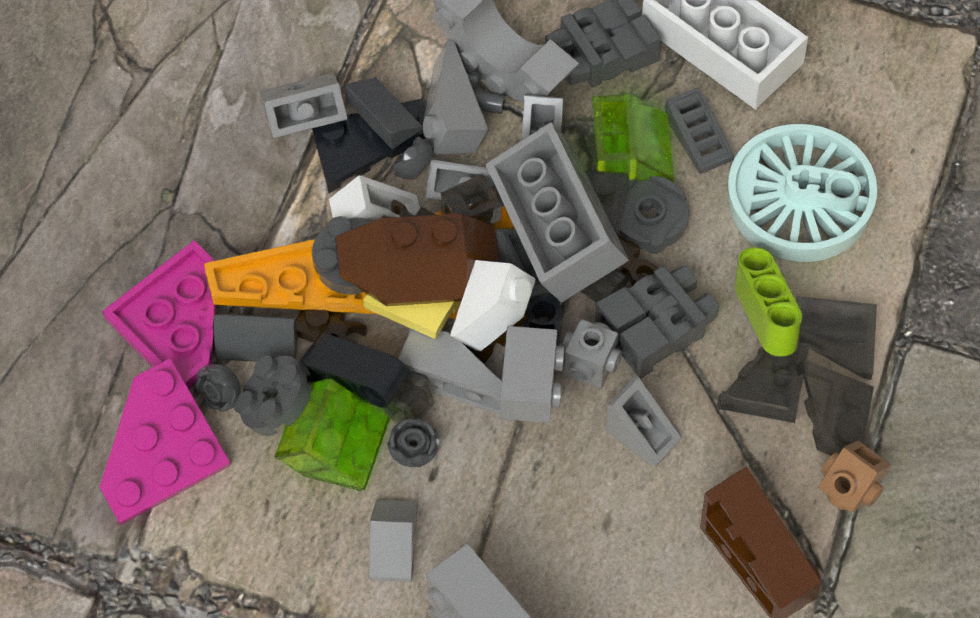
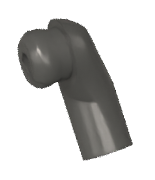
[466,70,505,114]

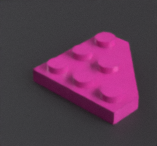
[102,240,218,389]
[100,358,230,526]

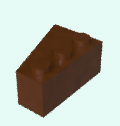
[700,466,821,618]

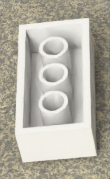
[642,0,808,110]

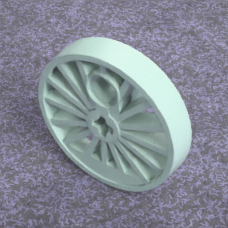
[728,124,877,262]

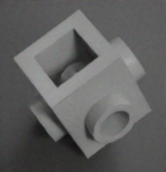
[562,319,622,389]

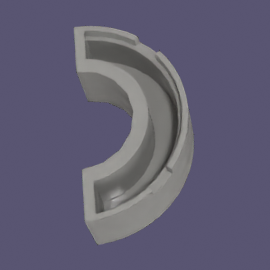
[433,0,579,103]

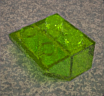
[591,94,674,186]
[274,378,390,491]

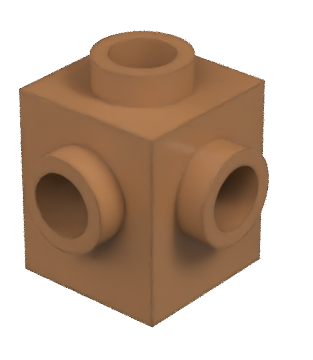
[818,440,891,513]

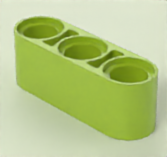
[734,247,802,356]

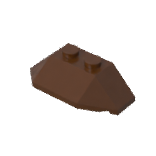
[335,213,499,306]

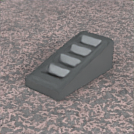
[664,88,734,174]

